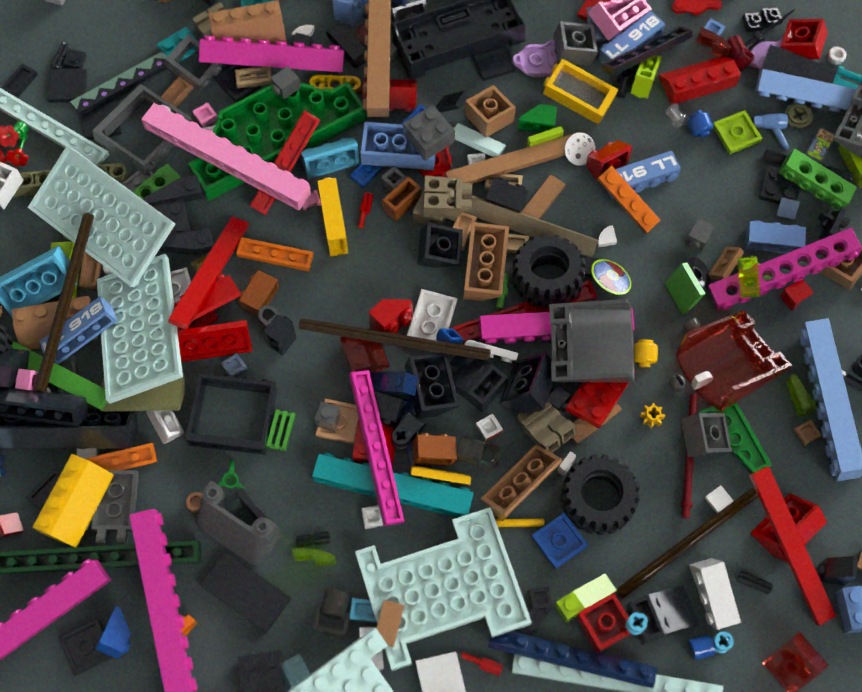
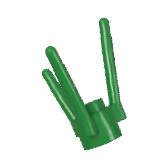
[217,459,245,490]

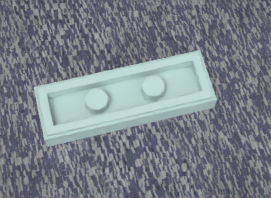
[454,123,506,157]

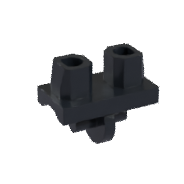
[818,207,851,239]

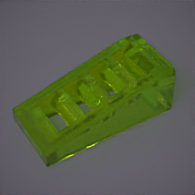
[786,373,817,416]

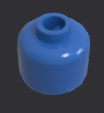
[687,110,713,138]

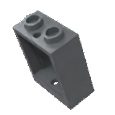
[165,34,222,92]

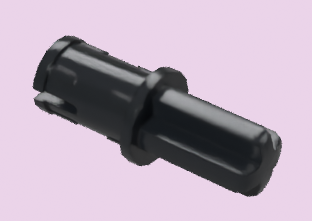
[616,67,634,98]

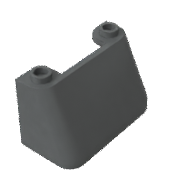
[197,480,282,565]

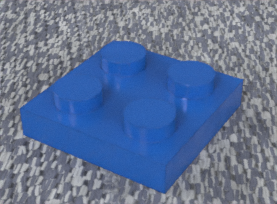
[531,513,588,570]

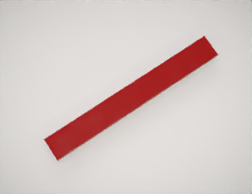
[168,216,249,330]
[451,280,597,345]
[749,466,836,626]

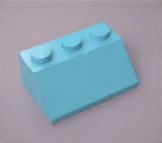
[301,137,360,179]

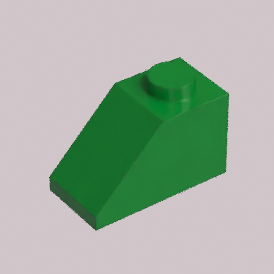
[518,104,557,133]

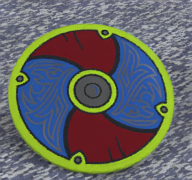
[591,259,631,295]

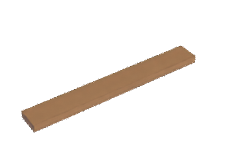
[445,132,579,184]

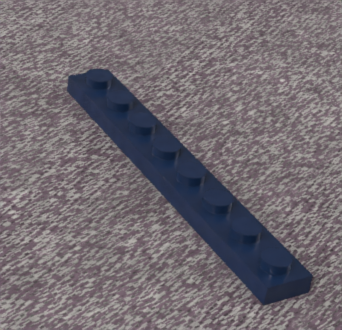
[488,631,657,689]

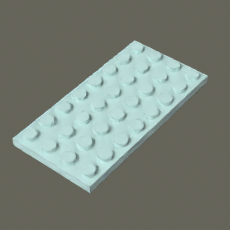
[28,146,175,288]
[97,254,183,404]

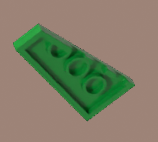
[699,397,772,473]

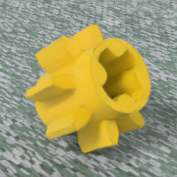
[640,403,665,429]

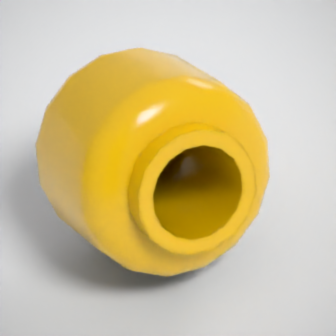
[634,339,658,368]

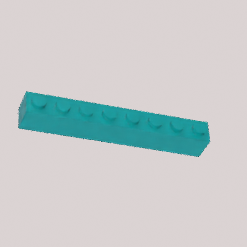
[312,453,474,518]

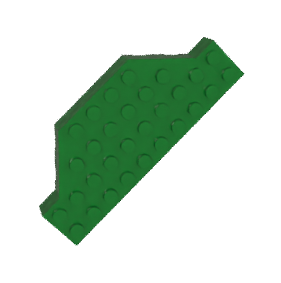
[188,82,366,201]

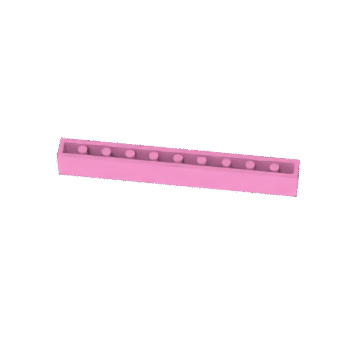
[141,103,311,211]

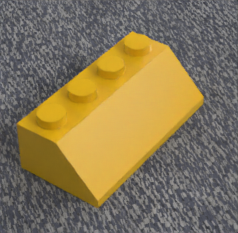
[33,454,114,548]

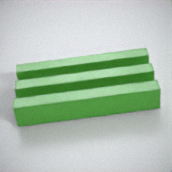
[266,409,296,451]

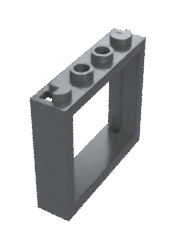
[92,84,191,175]

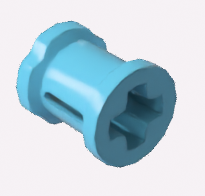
[626,612,648,635]
[712,632,734,654]

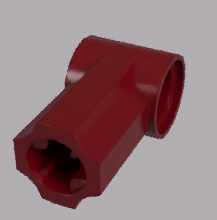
[726,35,755,72]

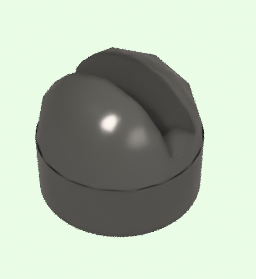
[683,317,700,334]
[669,374,686,391]

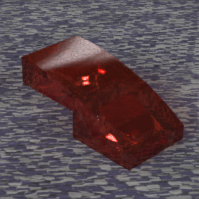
[696,27,732,57]

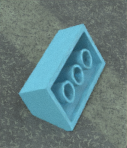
[0,246,77,318]

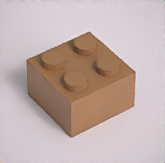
[464,85,516,137]
[820,247,862,291]

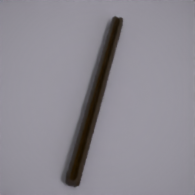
[34,213,94,392]
[299,318,491,360]
[616,486,758,598]

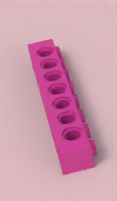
[708,227,862,311]

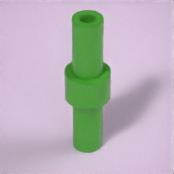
[496,273,509,310]

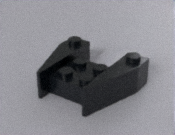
[143,175,214,255]

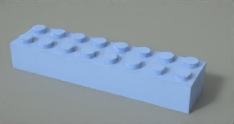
[799,318,862,482]

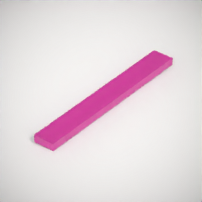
[349,370,404,526]

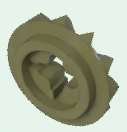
[784,103,813,130]

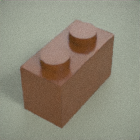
[382,176,422,221]
[239,270,280,316]
[412,433,457,466]

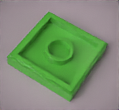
[664,262,705,315]

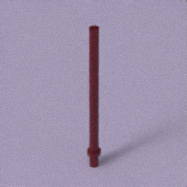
[680,393,698,519]

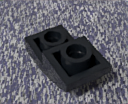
[742,8,783,32]

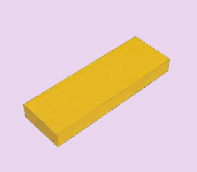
[410,465,471,485]

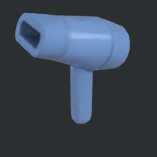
[752,113,789,150]

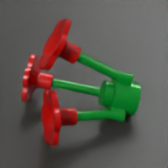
[0,121,29,166]

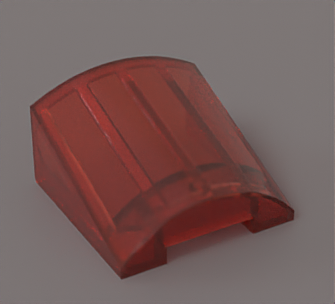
[675,310,792,412]

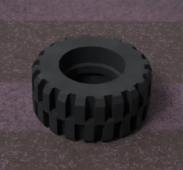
[513,235,585,309]
[561,454,640,535]

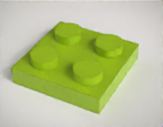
[713,110,763,155]

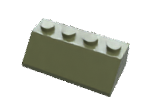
[100,372,186,411]

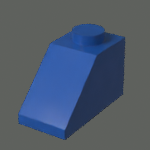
[95,606,131,659]

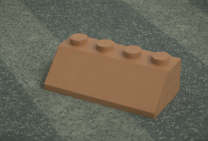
[208,0,287,44]
[463,222,509,301]
[12,296,98,351]
[481,444,562,521]

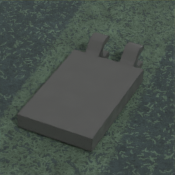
[91,470,139,546]

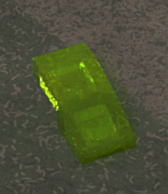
[737,256,760,298]
[293,548,336,567]

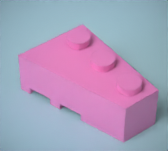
[588,0,651,41]

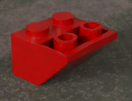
[368,299,413,334]

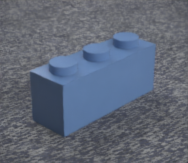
[745,220,806,254]

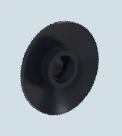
[684,256,711,291]

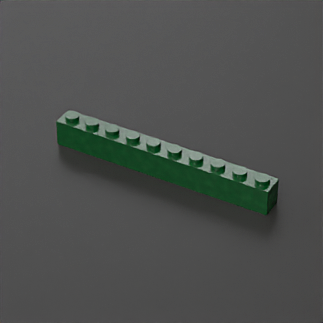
[0,540,202,575]

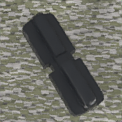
[51,42,71,69]
[296,531,331,547]
[737,571,773,594]

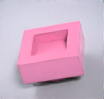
[192,102,218,127]

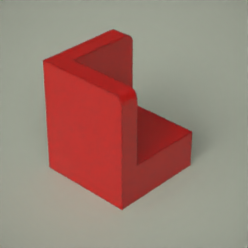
[780,279,813,311]

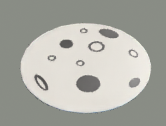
[565,133,595,165]

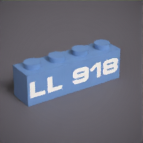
[598,11,665,63]
[607,151,681,200]
[39,297,117,365]

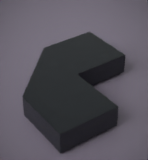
[515,586,553,634]

